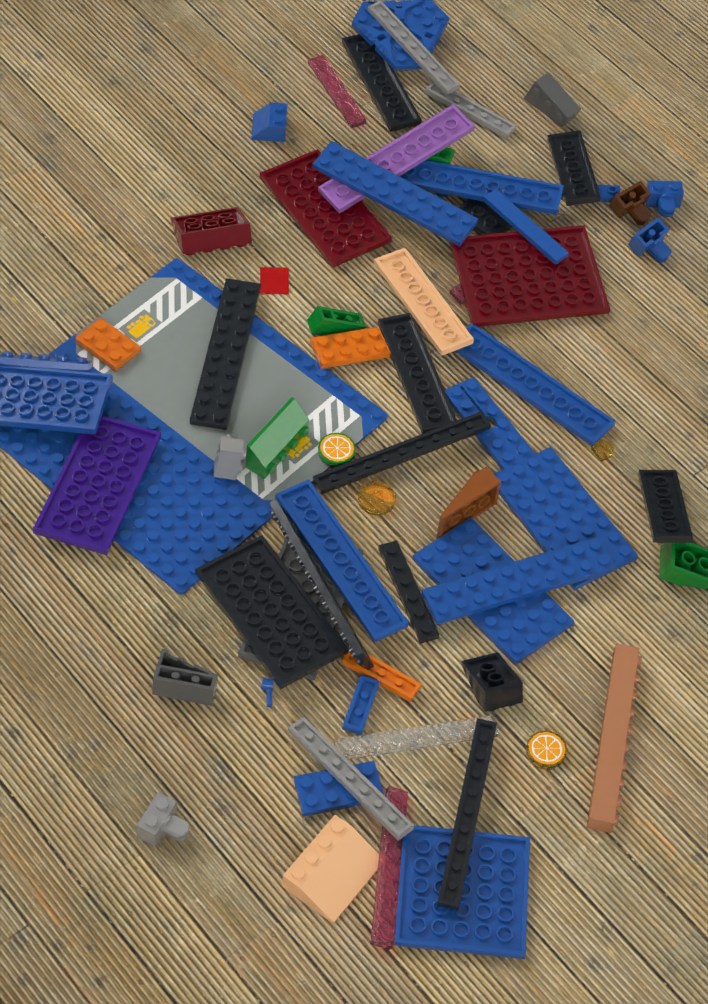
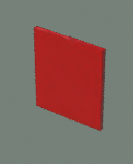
[260,267,289,294]

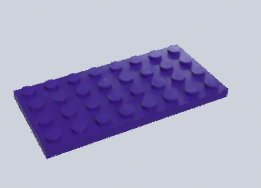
[33,416,161,555]

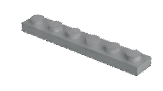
[425,81,517,139]

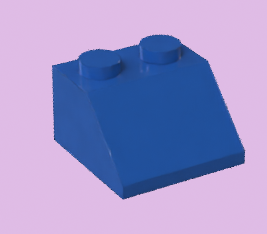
[251,103,288,142]

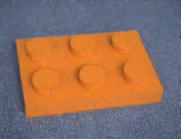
[75,318,141,372]

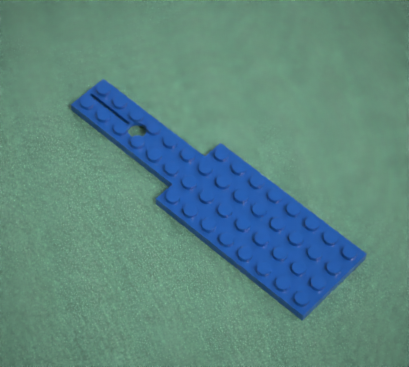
[445,377,638,591]

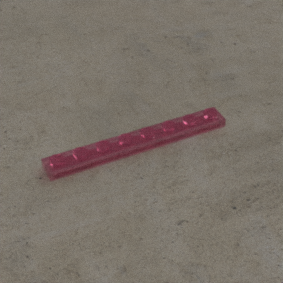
[370,786,408,950]

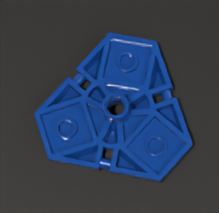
[352,0,450,70]

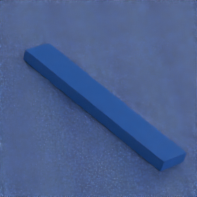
[483,189,568,265]

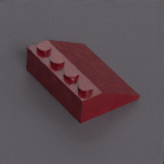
[170,207,252,255]

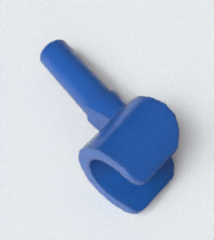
[261,678,273,707]

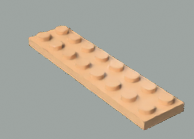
[374,248,474,356]

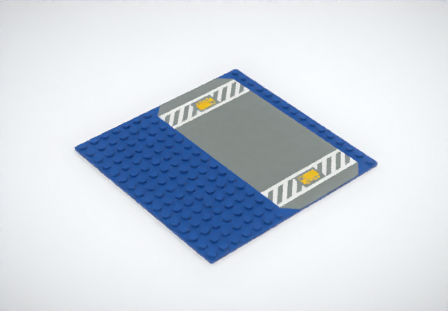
[0,258,388,595]

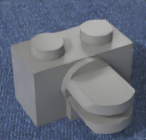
[214,434,247,480]
[137,792,189,846]

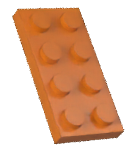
[310,327,391,369]

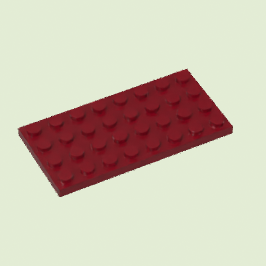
[259,149,392,268]

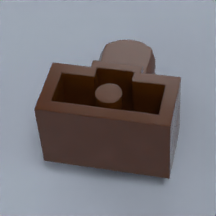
[609,181,651,226]

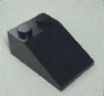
[461,652,523,712]

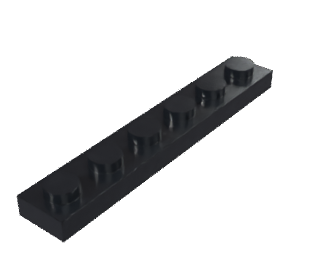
[378,540,439,644]

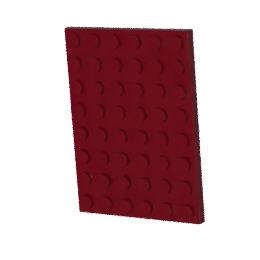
[449,225,610,327]

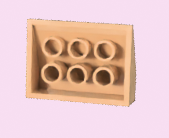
[282,815,385,924]

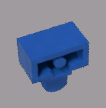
[646,181,684,217]
[628,217,672,263]

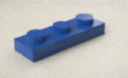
[342,675,380,735]

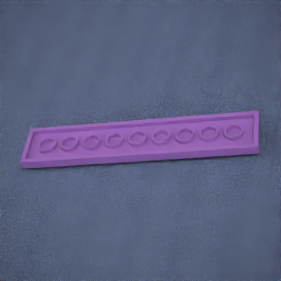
[318,104,475,214]

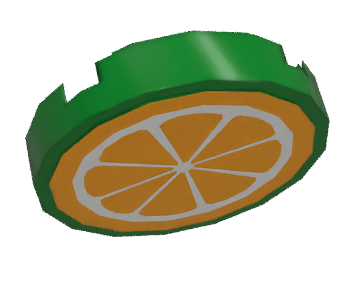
[318,433,356,467]

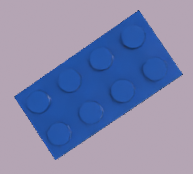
[293,761,384,817]

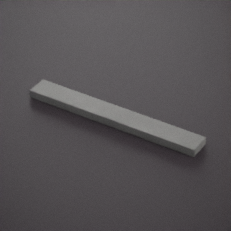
[367,0,460,95]
[288,717,414,841]

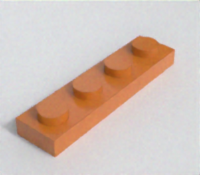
[342,652,422,703]

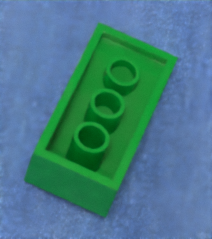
[659,543,708,589]

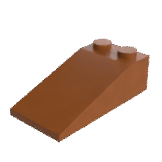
[436,467,501,539]

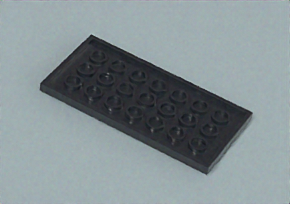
[195,535,349,690]

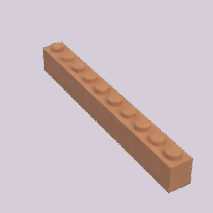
[586,643,642,833]

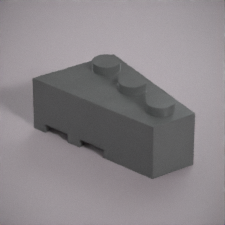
[524,72,581,127]
[152,648,218,706]

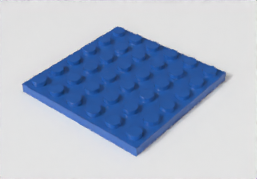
[394,825,530,959]

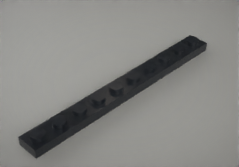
[313,411,491,495]
[437,718,497,911]

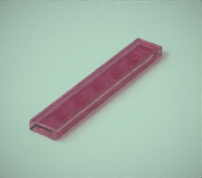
[308,55,366,128]

